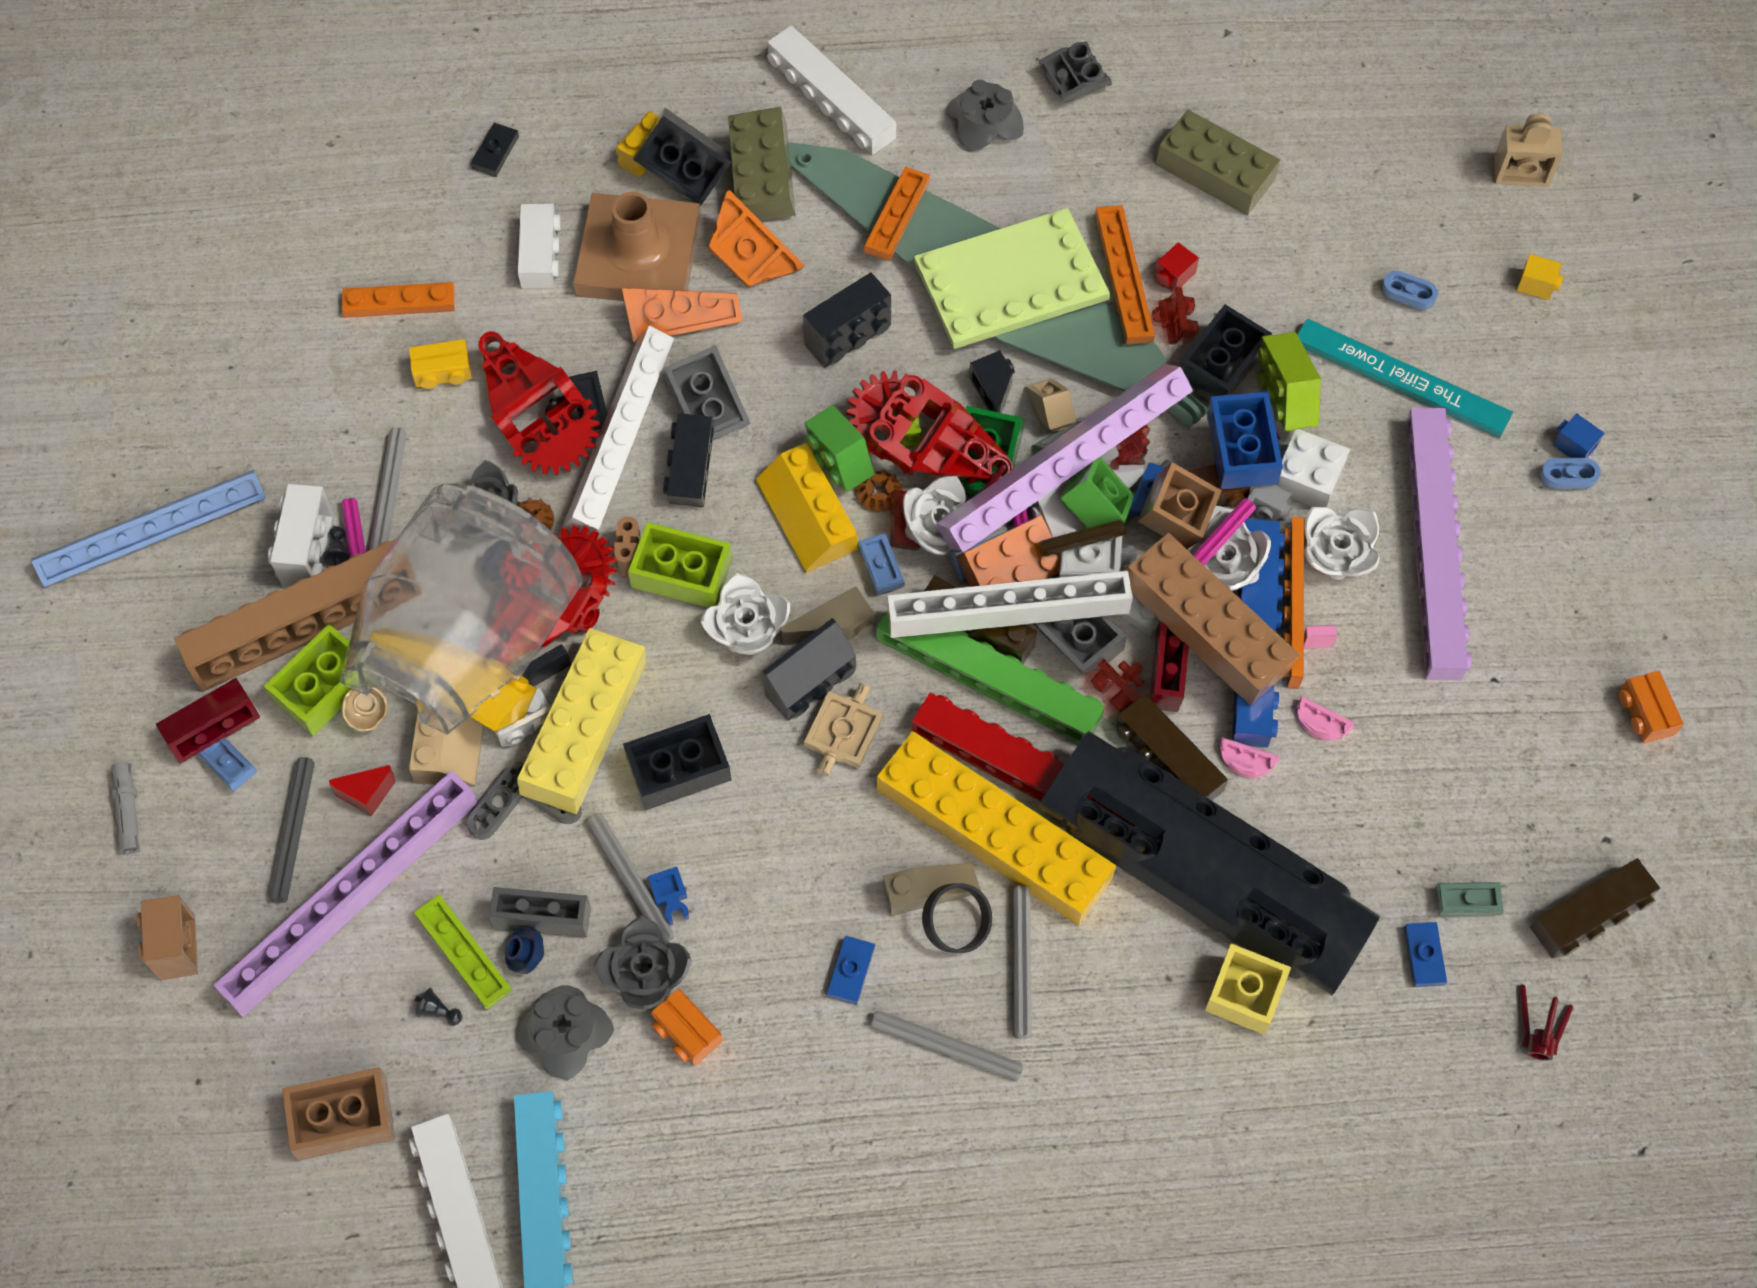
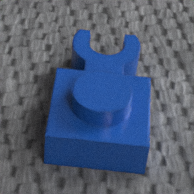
[648,866,689,926]

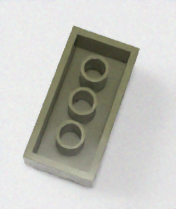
[728,106,796,221]
[1156,109,1280,216]

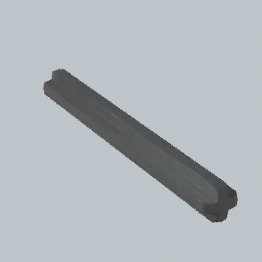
[269,757,315,903]

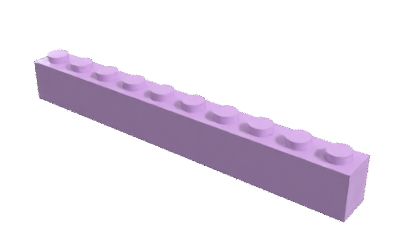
[936,364,1193,553]
[1406,408,1472,681]
[213,771,478,1017]

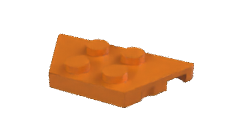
[708,190,805,288]

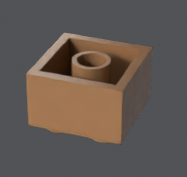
[1137,462,1222,549]
[137,895,198,981]

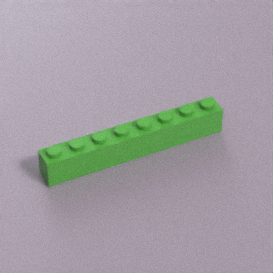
[876,611,1105,743]

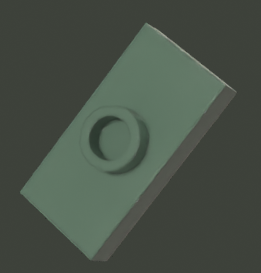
[1436,882,1504,916]

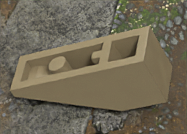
[780,586,875,645]
[883,863,981,916]

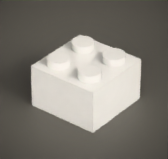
[1276,429,1350,507]

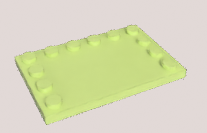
[914,208,1110,349]

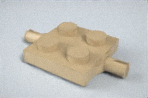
[804,683,884,776]

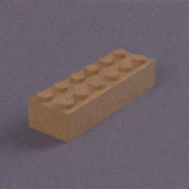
[1126,533,1300,706]

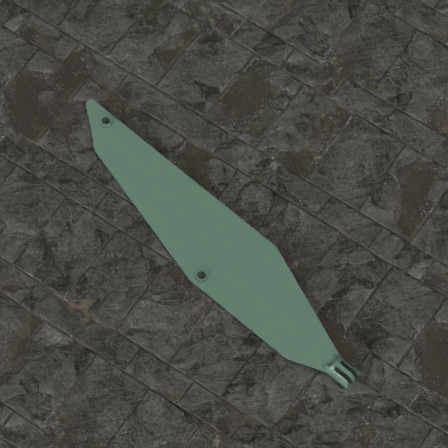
[789,142,1208,429]

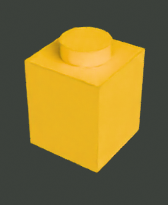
[1517,254,1564,300]

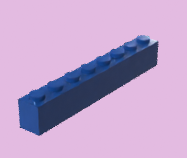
[1232,519,1285,748]

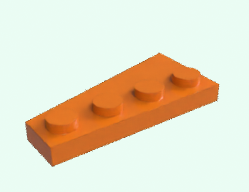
[621,287,743,343]

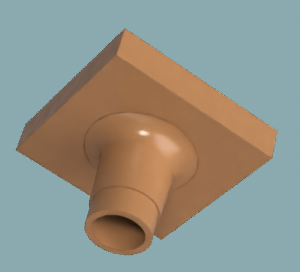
[573,192,701,301]

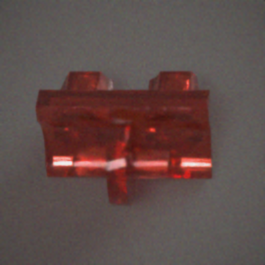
[1152,286,1199,345]
[1116,424,1150,465]
[1091,659,1144,713]

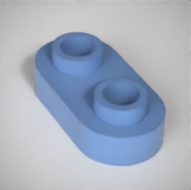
[1382,271,1438,310]
[1540,458,1601,489]

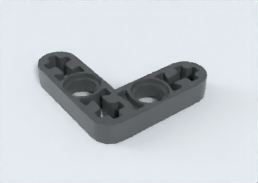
[467,762,582,840]

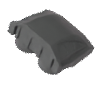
[1039,41,1112,103]

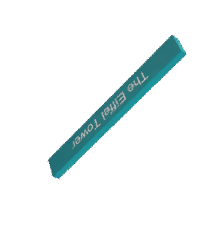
[1298,318,1513,438]

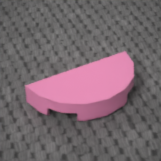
[1296,696,1355,741]
[1219,737,1280,778]

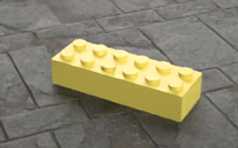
[517,628,646,815]

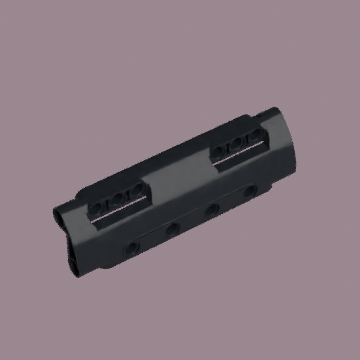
[1038,731,1380,996]

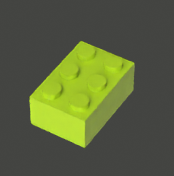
[1257,331,1321,431]
[628,522,733,608]
[263,624,378,736]

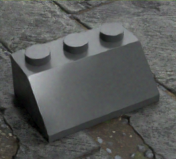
[1032,616,1127,674]

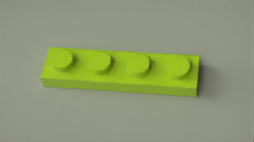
[414,894,513,1010]

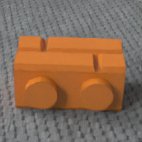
[1619,671,1684,743]
[651,988,723,1066]

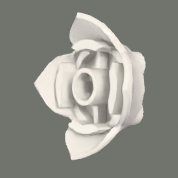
[903,476,966,555]
[1304,507,1380,580]
[1187,510,1271,591]
[701,572,791,655]

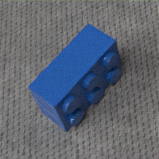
[1207,392,1283,489]

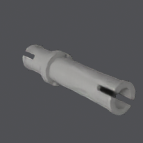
[111,762,140,854]

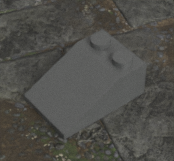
[661,345,751,440]

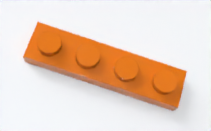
[864,166,930,262]
[342,282,455,318]

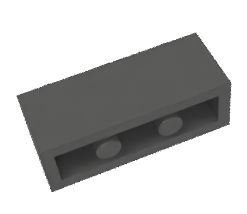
[489,887,591,937]

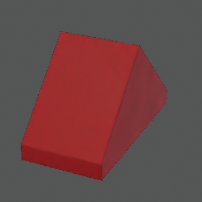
[329,765,396,816]

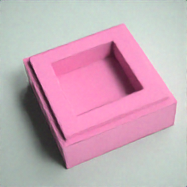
[1304,625,1337,649]

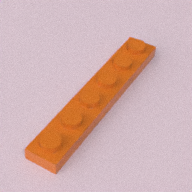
[1095,205,1155,344]
[1282,517,1304,689]

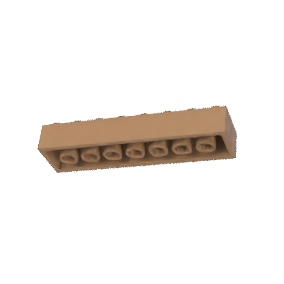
[174,538,422,692]

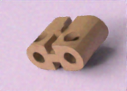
[614,517,641,578]

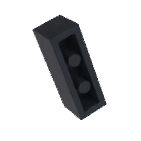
[663,413,715,507]

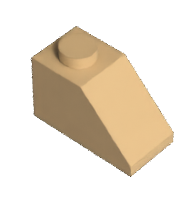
[1026,378,1076,431]

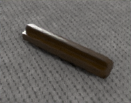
[1039,520,1125,556]

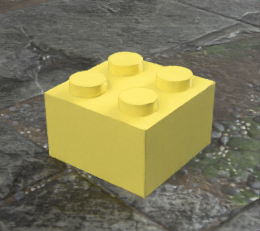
[1205,944,1291,1035]

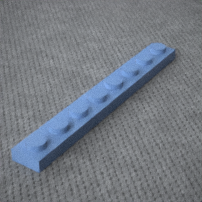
[31,469,266,587]

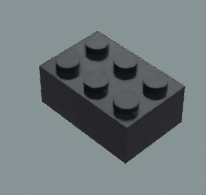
[803,272,891,368]
[1179,304,1272,401]
[623,714,732,810]

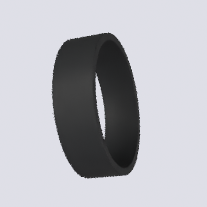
[922,883,993,953]

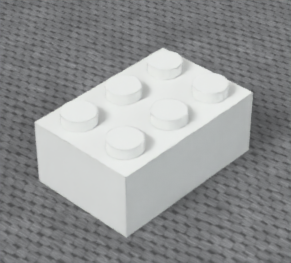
[268,484,335,589]

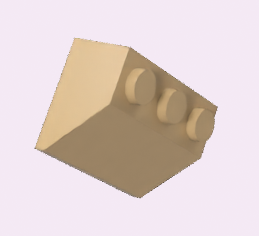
[409,686,484,787]

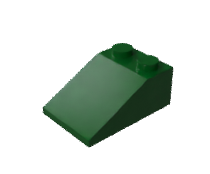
[958,406,1026,496]

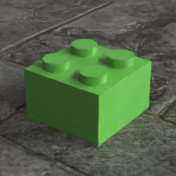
[804,405,875,493]
[1060,457,1134,529]

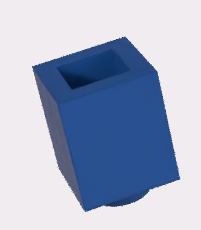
[1553,413,1605,458]

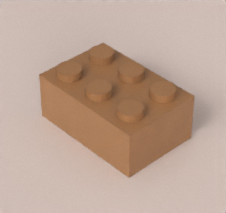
[282,1067,395,1161]

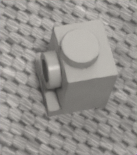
[1248,485,1292,522]

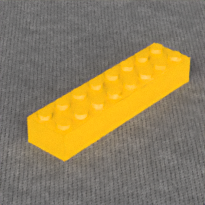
[877,731,1116,926]

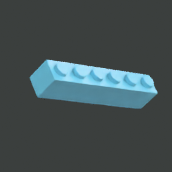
[514,1091,574,1288]

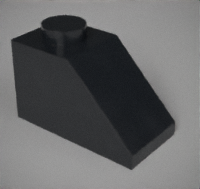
[969,350,1015,413]

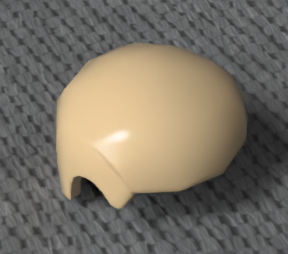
[342,684,388,732]

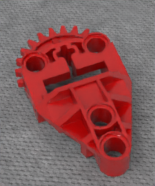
[478,331,600,476]
[845,371,1013,485]
[475,525,617,672]

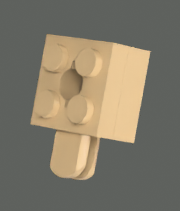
[1494,113,1563,187]

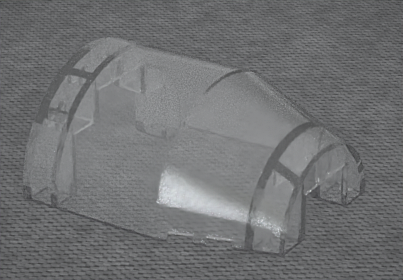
[340,483,582,735]

